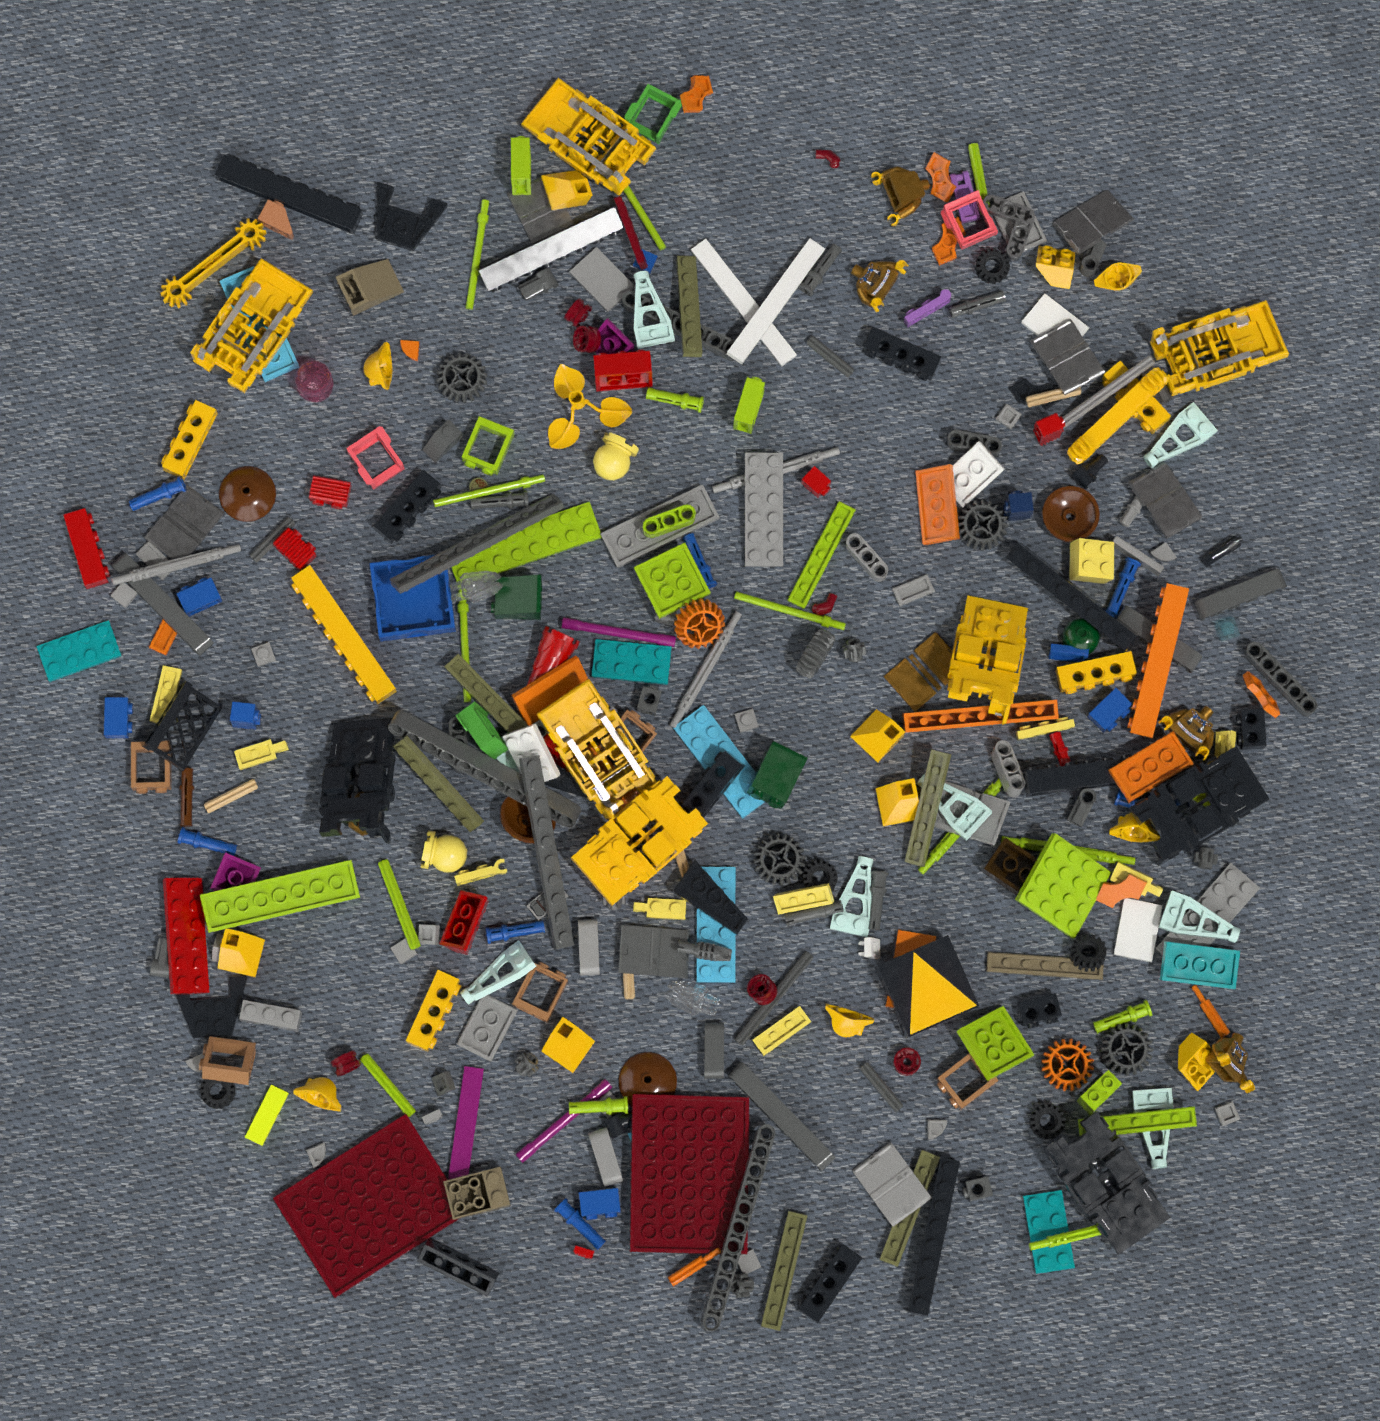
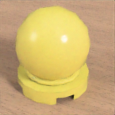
[593,432,639,481]
[421,830,467,873]

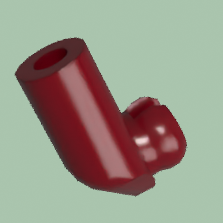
[816,149,841,168]
[812,593,838,616]

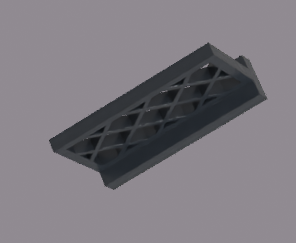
[142,681,222,771]

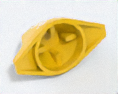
[1094,263,1142,291]
[363,342,392,390]
[1109,813,1160,843]
[825,1004,874,1037]
[294,1077,341,1112]

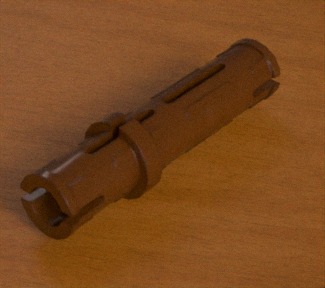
[179,768,195,827]

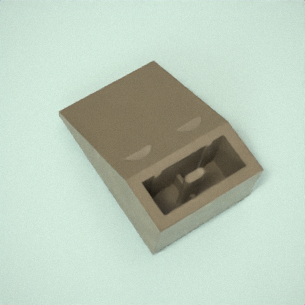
[336,259,404,316]
[443,1167,511,1220]

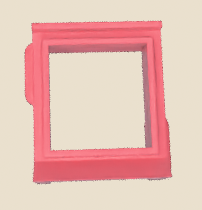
[941,190,998,250]
[346,426,405,490]

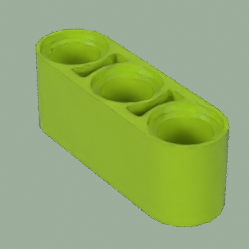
[643,504,696,538]

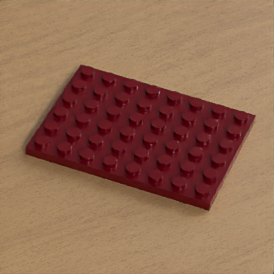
[629,1094,749,1255]
[273,1114,461,1298]

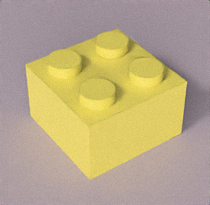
[1069,538,1114,584]

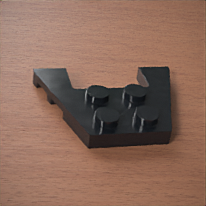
[377,182,448,251]
[175,976,247,1039]

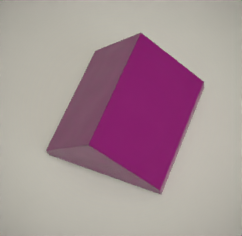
[595,318,634,355]
[210,853,261,891]

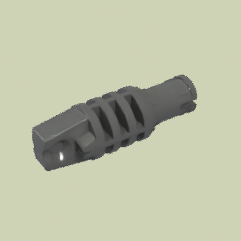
[677,940,732,961]

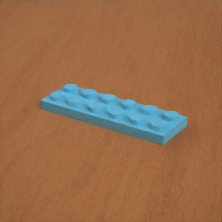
[220,266,299,382]
[673,705,765,819]
[697,867,736,983]

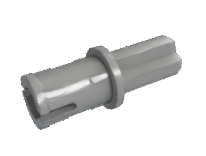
[1119,496,1143,527]

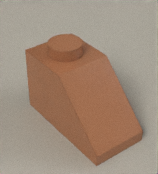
[258,200,294,240]

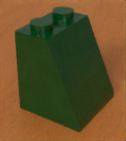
[491,575,542,620]
[747,741,808,809]

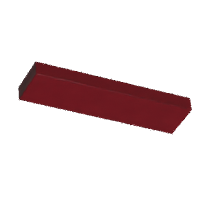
[614,196,648,270]

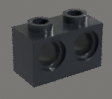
[1236,708,1267,750]
[1017,993,1062,1029]

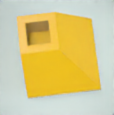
[541,170,592,210]
[1036,245,1075,289]
[850,709,905,763]
[875,778,919,826]
[218,929,265,978]
[541,1017,595,1073]
[1178,1032,1215,1092]

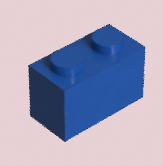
[176,577,222,617]
[1087,688,1132,733]
[104,697,133,738]
[230,702,261,730]
[579,1188,621,1220]

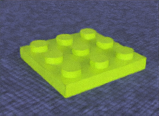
[634,543,711,619]
[957,1006,1034,1081]

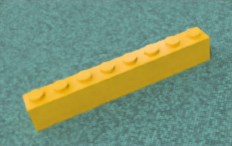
[291,565,397,704]

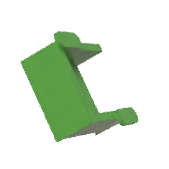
[625,84,682,144]
[456,701,508,760]

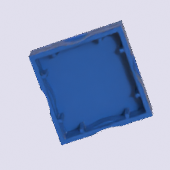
[370,554,456,642]

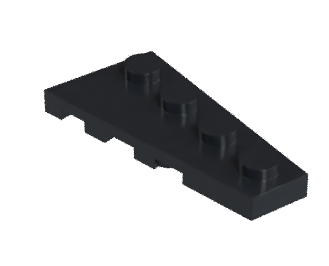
[673,860,748,935]

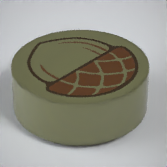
[469,478,488,497]

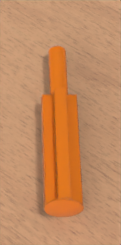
[1192,985,1230,1038]
[668,1248,721,1286]

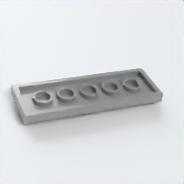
[745,453,783,567]
[600,484,720,569]
[1155,863,1260,956]

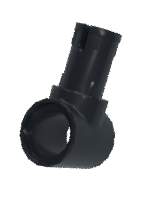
[1072,454,1108,490]
[604,1111,632,1139]

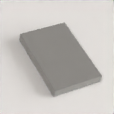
[990,191,1047,255]
[569,247,635,312]
[457,995,518,1062]

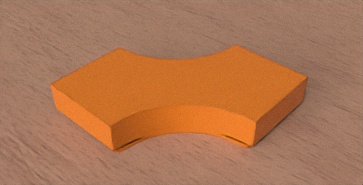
[680,75,713,113]
[925,152,957,203]
[932,217,966,266]
[1243,671,1280,718]
[1096,873,1147,908]

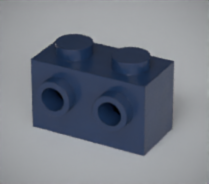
[1003,490,1034,521]

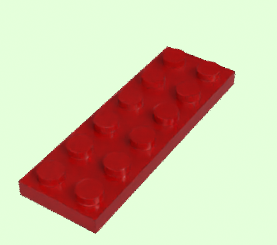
[163,878,210,994]

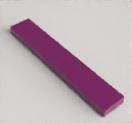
[448,1066,484,1180]

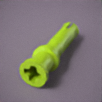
[646,387,704,413]
[1093,1000,1152,1034]
[569,1096,628,1115]

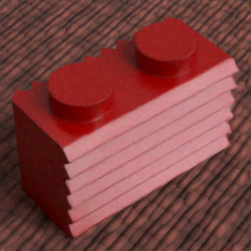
[1033,413,1066,446]
[309,475,352,509]
[272,527,317,571]

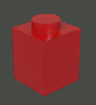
[801,466,831,498]

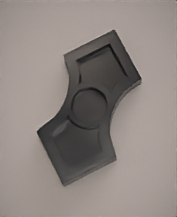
[1009,378,1062,410]

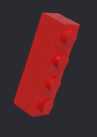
[63,508,110,589]

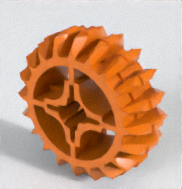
[674,598,725,649]
[1041,1039,1094,1091]

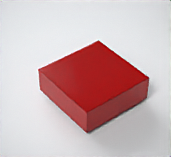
[574,1245,595,1259]

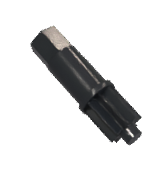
[1200,536,1243,568]

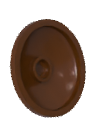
[219,466,276,522]
[1042,486,1100,542]
[500,796,556,843]
[619,1052,677,1106]

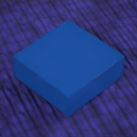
[633,249,658,274]

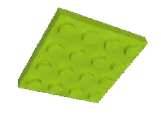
[1015,833,1112,939]

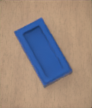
[1048,644,1089,663]

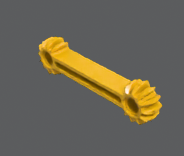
[160,218,267,308]
[1067,367,1169,464]

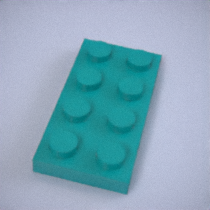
[36,620,122,682]
[592,639,672,685]
[1160,941,1240,989]
[1023,1190,1075,1274]

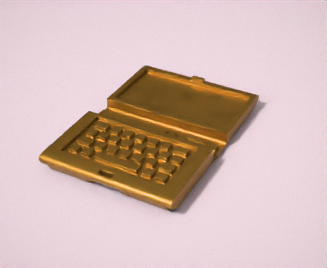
[884,632,957,712]

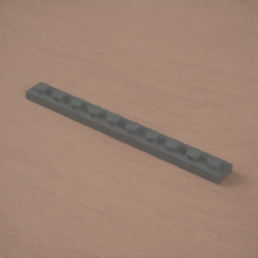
[390,494,564,594]
[519,755,574,949]

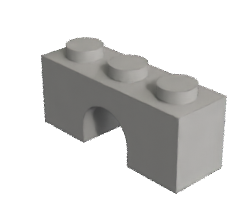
[239,1000,302,1032]

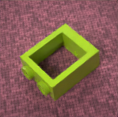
[511,136,531,195]
[733,377,765,434]
[462,416,515,476]
[1077,1070,1122,1115]

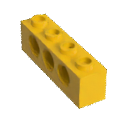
[1102,361,1171,434]
[161,400,218,480]
[1055,651,1137,694]
[406,970,462,1052]

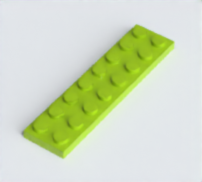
[451,502,602,587]
[200,860,360,933]

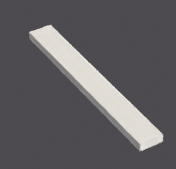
[691,239,797,367]
[727,239,825,364]

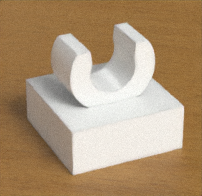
[858,937,881,959]

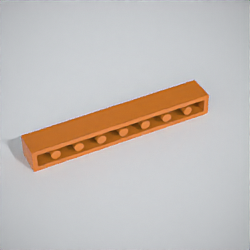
[1127,583,1189,738]
[902,699,1059,733]

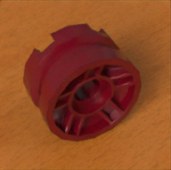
[564,298,592,328]
[573,326,601,353]
[747,974,778,1005]
[893,1048,921,1076]
[330,1050,362,1077]

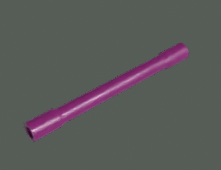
[561,617,676,647]
[515,1079,613,1163]

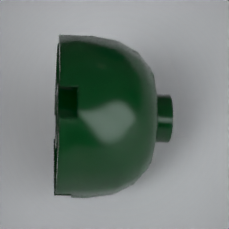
[1061,618,1100,654]

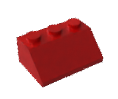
[593,350,653,392]
[439,890,489,955]

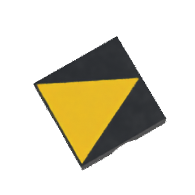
[874,935,979,1039]

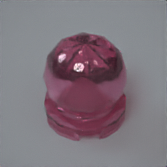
[294,360,334,402]

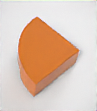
[400,340,420,361]

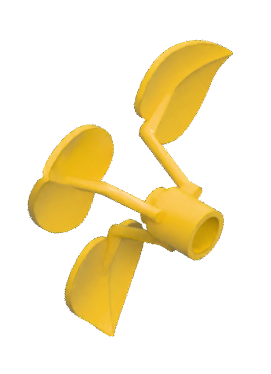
[548,364,632,449]

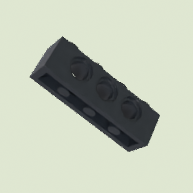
[862,326,941,381]
[373,469,441,544]
[679,751,746,818]
[417,1238,500,1297]
[797,1244,862,1324]

